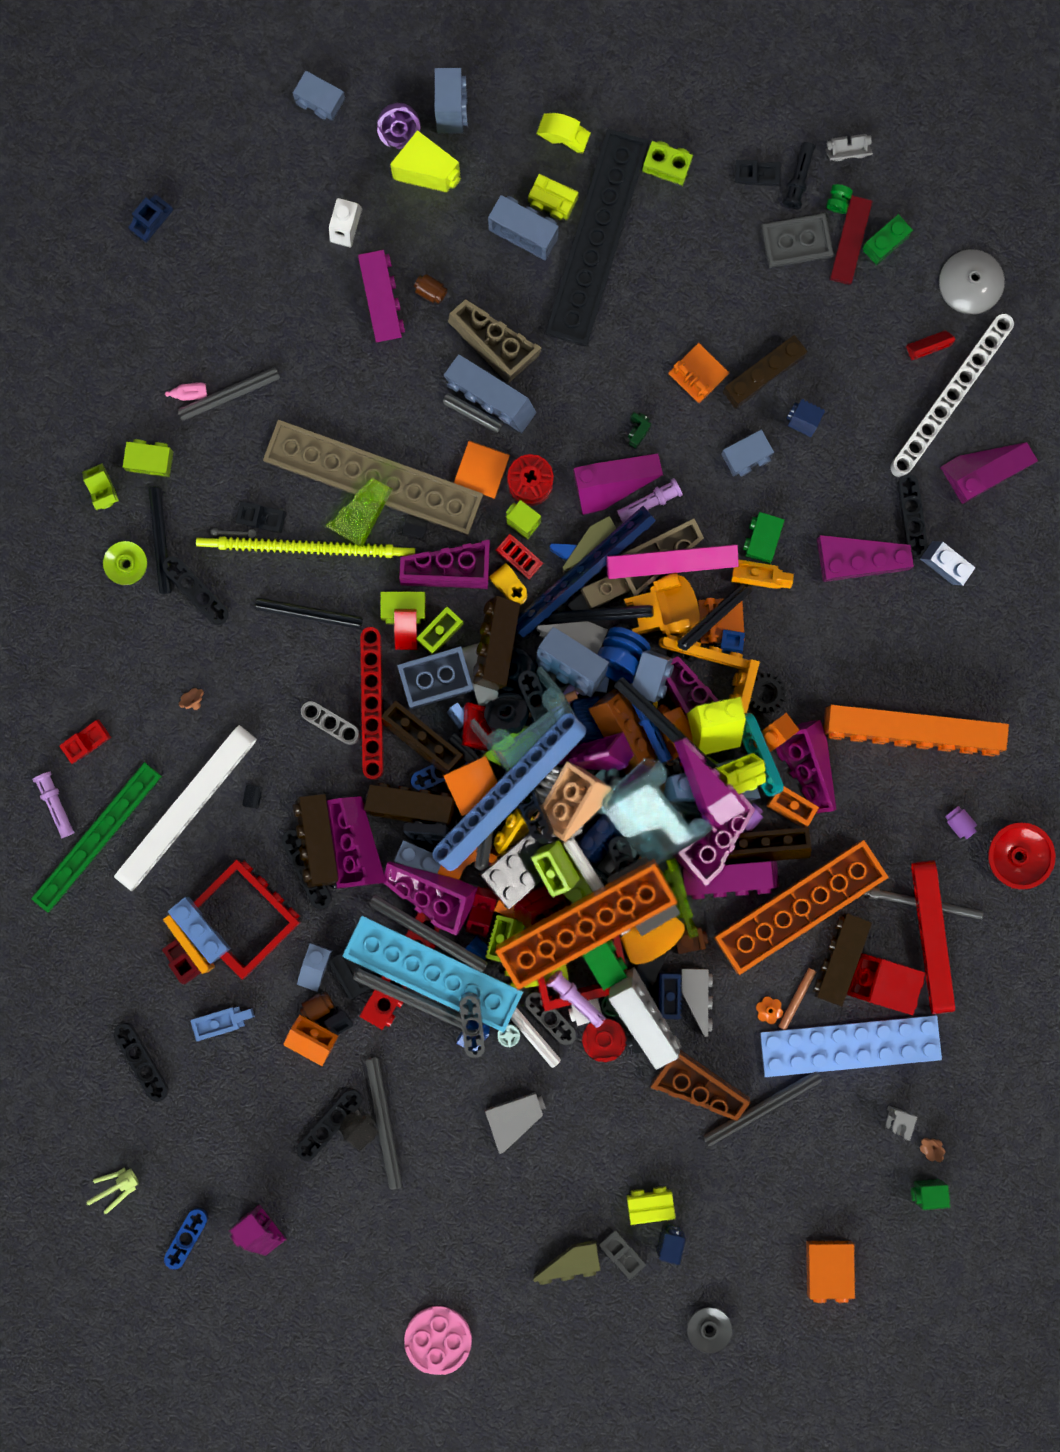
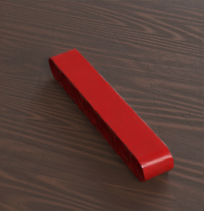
[360,627,384,780]
[911,860,955,1014]

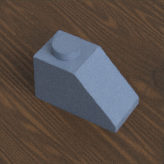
[297,943,333,992]

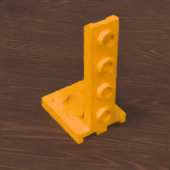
[659,635,760,713]

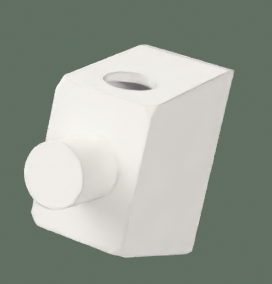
[329,198,362,247]

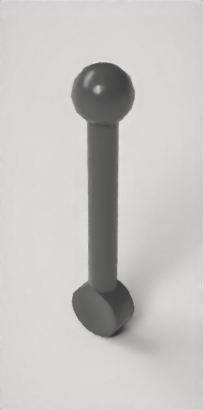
[210,528,256,538]

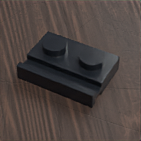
[328,952,374,1000]

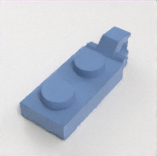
[190,1007,255,1042]

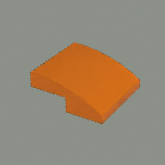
[454,441,510,499]
[444,756,498,816]

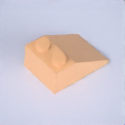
[534,762,612,842]

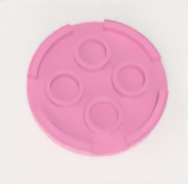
[404,1306,472,1375]

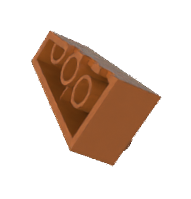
[589,683,660,781]
[650,1050,750,1121]

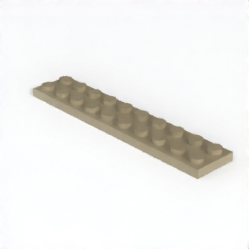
[263,420,483,536]

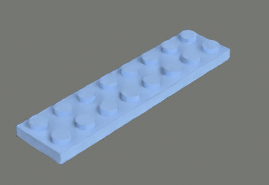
[760,1015,942,1077]

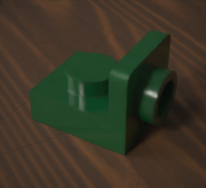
[628,412,651,449]

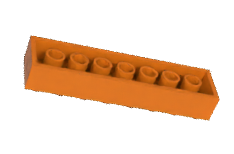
[823,705,1009,756]
[713,840,889,975]
[496,859,677,990]

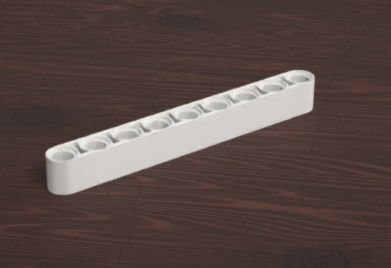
[890,314,1014,477]
[114,725,257,891]

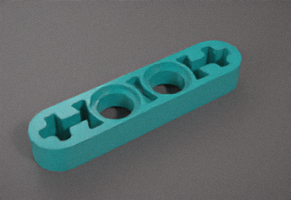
[742,713,783,797]

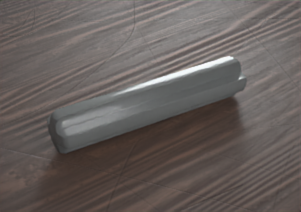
[443,393,503,433]

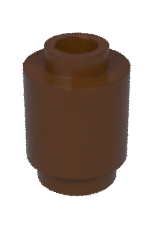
[414,274,448,304]
[300,992,335,1022]

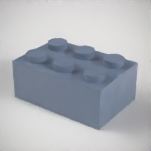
[435,68,467,133]
[488,195,559,261]
[536,627,609,697]
[397,647,474,709]

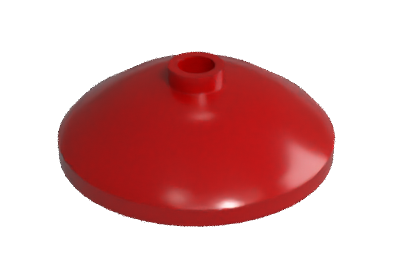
[988,823,1056,889]

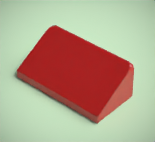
[906,331,956,360]

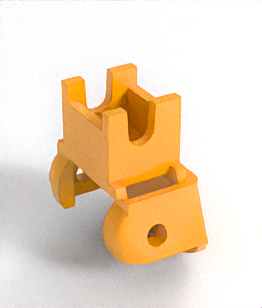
[624,573,700,637]
[620,917,685,965]

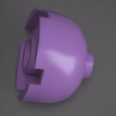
[377,103,420,149]

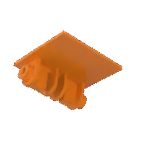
[668,343,729,403]
[698,598,745,644]

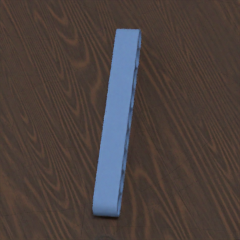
[433,713,586,871]

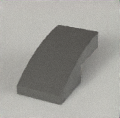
[599,1230,647,1280]

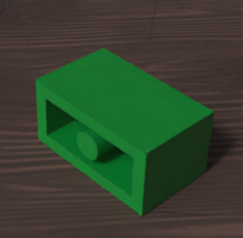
[862,214,913,266]
[743,512,784,564]
[583,940,627,991]
[911,1179,950,1210]

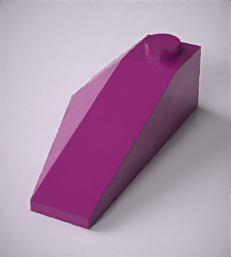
[573,454,663,515]
[556,732,634,770]
[674,738,748,827]
[384,862,477,935]

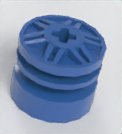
[597,627,651,684]

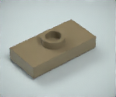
[580,577,630,609]

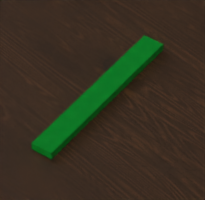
[31,762,163,913]

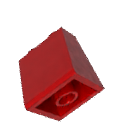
[847,953,926,1015]

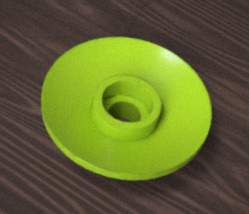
[103,541,147,585]

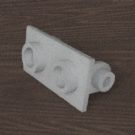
[826,134,873,161]

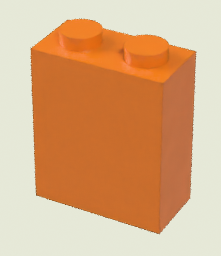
[806,1241,855,1303]

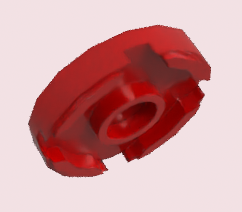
[582,1018,626,1062]

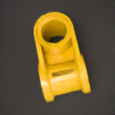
[489,563,527,605]

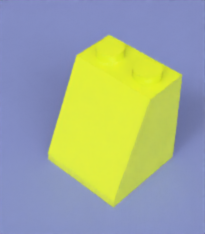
[390,130,461,192]
[687,697,746,755]

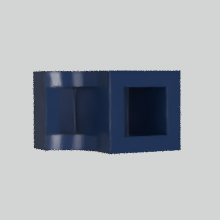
[128,194,173,243]

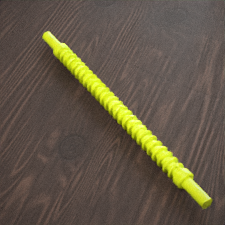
[196,536,415,558]

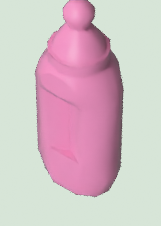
[165,383,207,401]

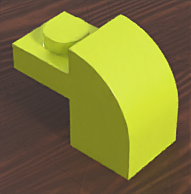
[536,113,590,153]

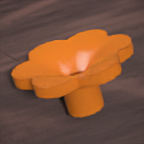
[756,996,783,1024]

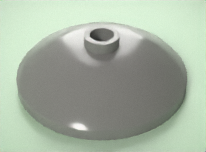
[939,250,1005,314]

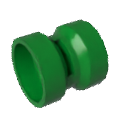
[826,184,853,214]

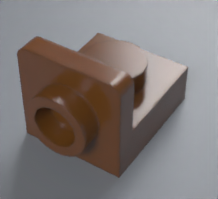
[676,927,708,954]

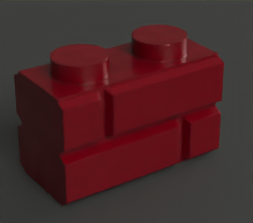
[513,885,566,928]

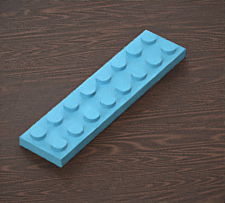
[342,916,523,1032]

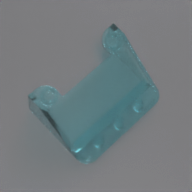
[602,759,713,864]

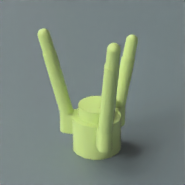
[87,1168,139,1214]

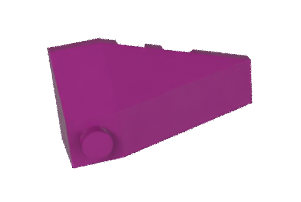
[940,442,1038,504]
[776,720,836,813]
[669,793,755,886]

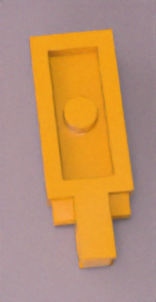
[731,559,794,589]

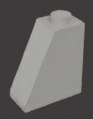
[485,1092,546,1154]

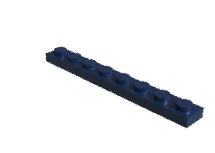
[516,506,656,638]

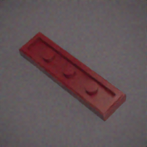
[830,196,872,285]

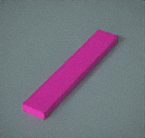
[606,544,739,579]

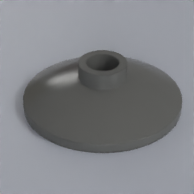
[687,1307,732,1353]

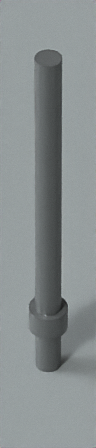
[863,887,984,920]

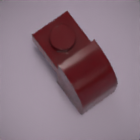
[465,887,498,937]
[162,939,201,985]

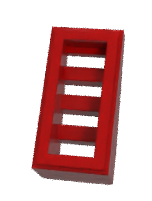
[496,534,543,580]

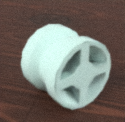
[498,1024,520,1047]

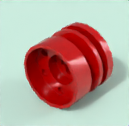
[507,454,554,506]

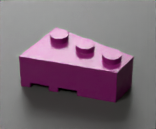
[230,1204,286,1256]

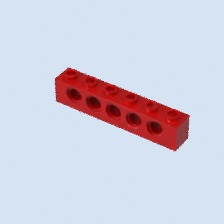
[359,912,440,1030]

